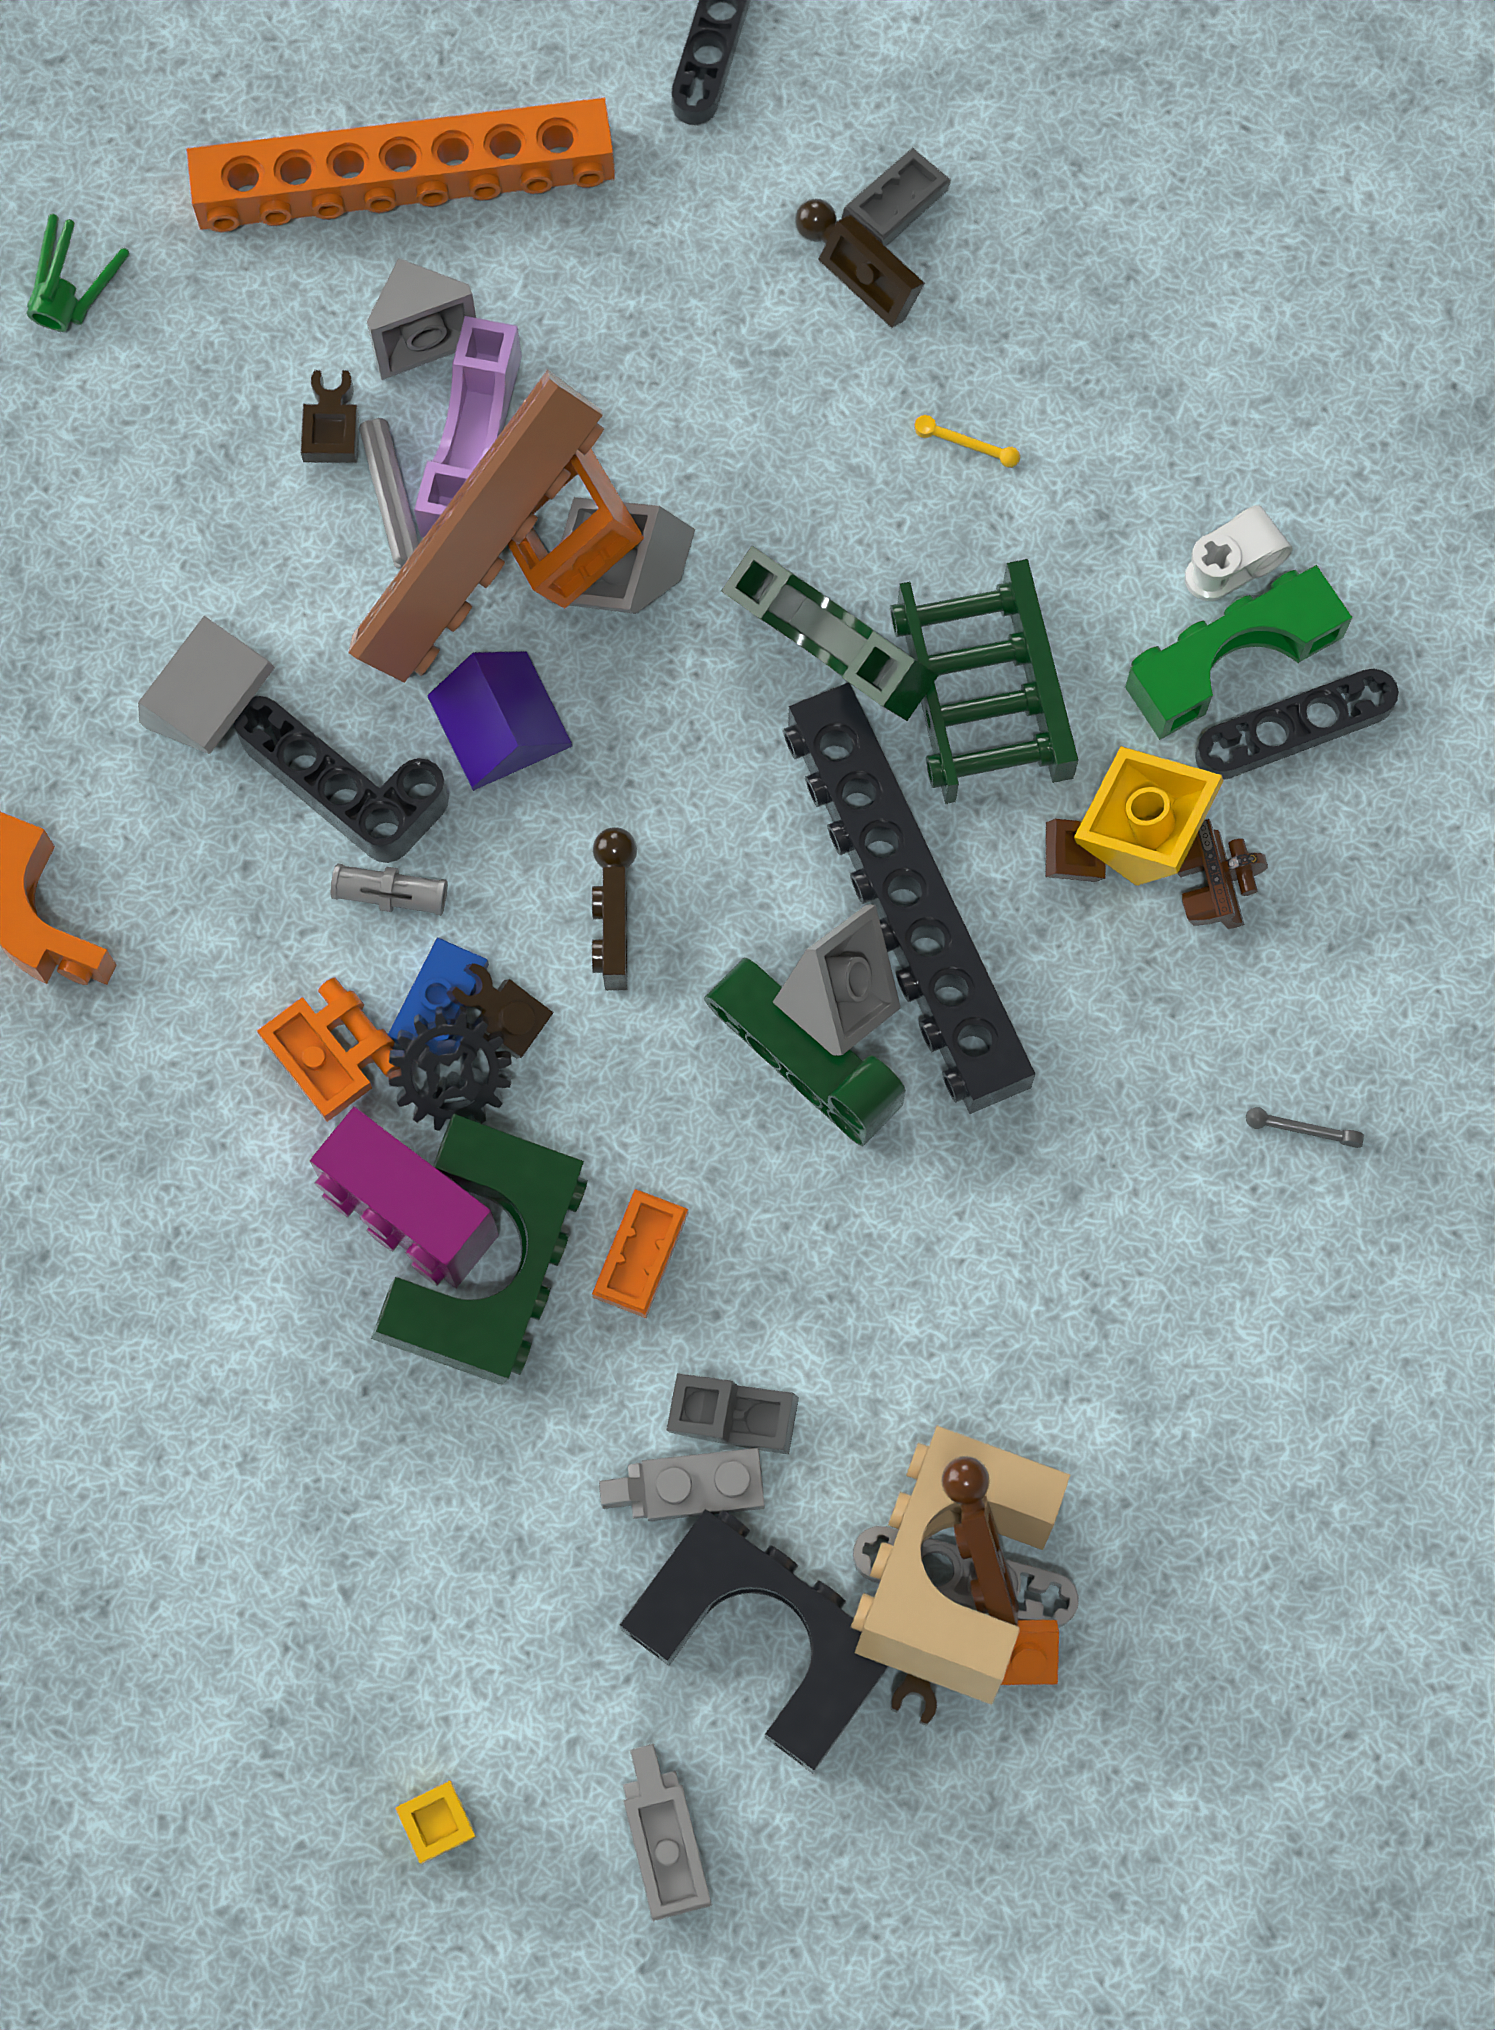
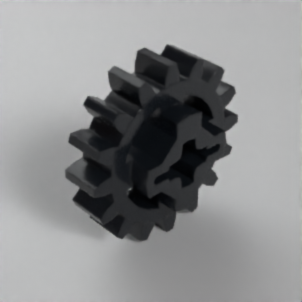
[388,1006,512,1131]

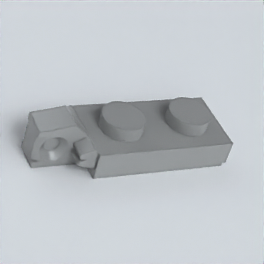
[599,1448,765,1522]
[623,1744,712,1921]

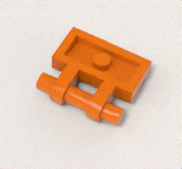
[257,977,400,1122]

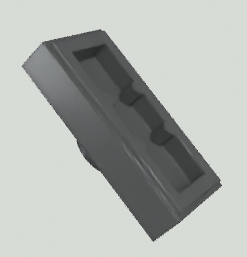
[841,147,951,246]

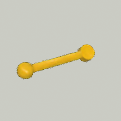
[914,415,1021,468]

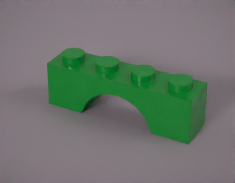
[1125,565,1353,740]

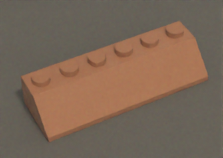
[348,369,604,683]

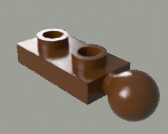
[941,1456,1019,1627]

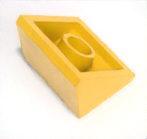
[1074,746,1223,886]

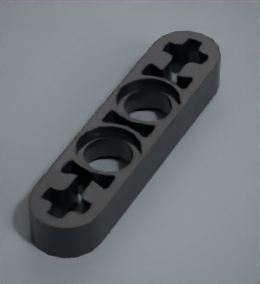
[671,0,751,125]
[1195,668,1399,780]

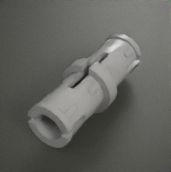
[330,863,448,916]

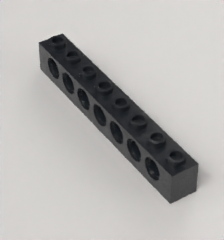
[783,682,1036,1114]

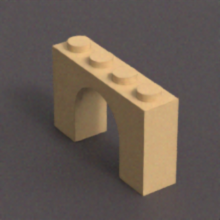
[851,1426,1070,1705]

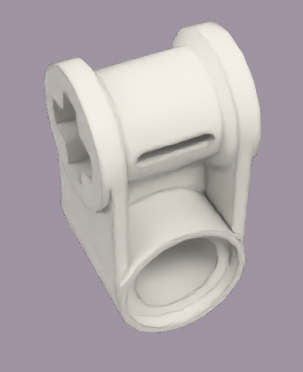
[1185,505,1293,601]

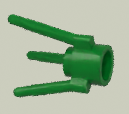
[26,214,129,332]

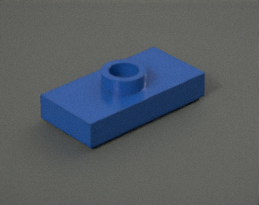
[388,937,489,1045]

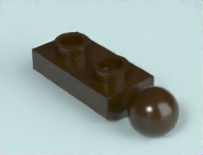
[795,198,925,328]
[592,827,637,991]

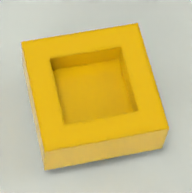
[395,1781,477,1864]

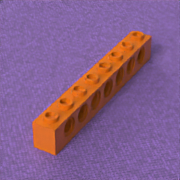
[186,97,615,232]

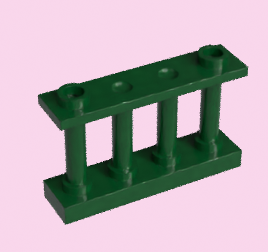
[890,559,1079,804]

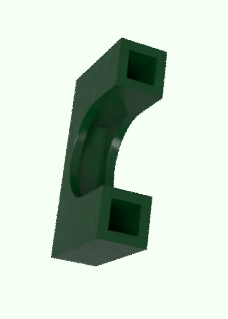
[371,1114,588,1385]

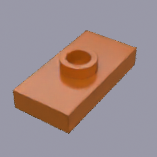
[592,1189,689,1318]

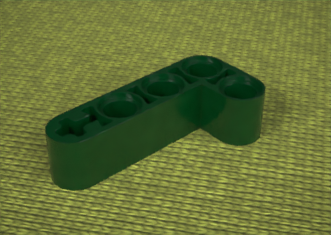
[704,957,906,1146]

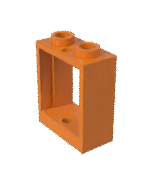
[507,449,644,609]

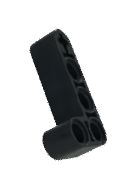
[234,696,449,863]

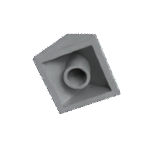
[367,258,476,380]
[138,616,275,754]
[773,905,901,1055]

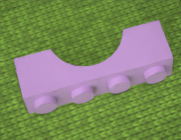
[414,316,522,538]

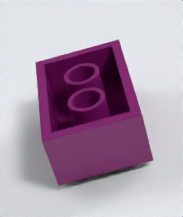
[309,1107,499,1289]

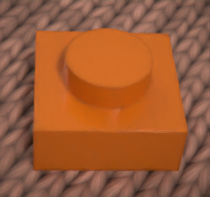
[1001,1620,1059,1685]

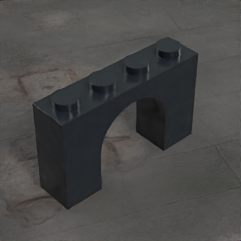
[620,1509,889,1774]

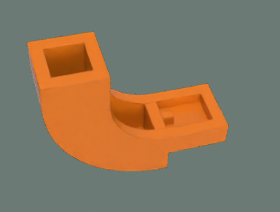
[0,812,117,985]

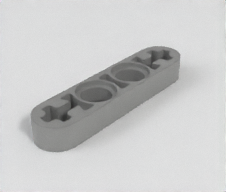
[853,1526,1079,1628]

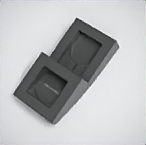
[666,1373,799,1455]

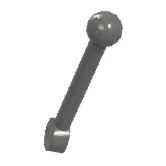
[1246,1107,1364,1148]

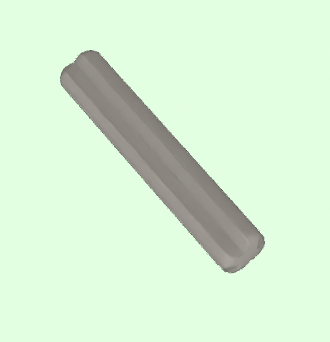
[359,418,419,569]

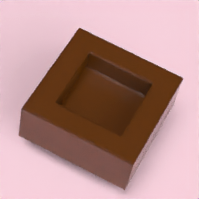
[1045,819,1106,882]

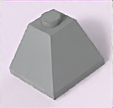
[544,497,695,614]

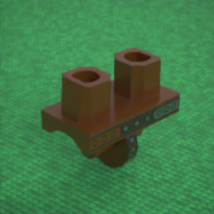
[1178,819,1268,929]

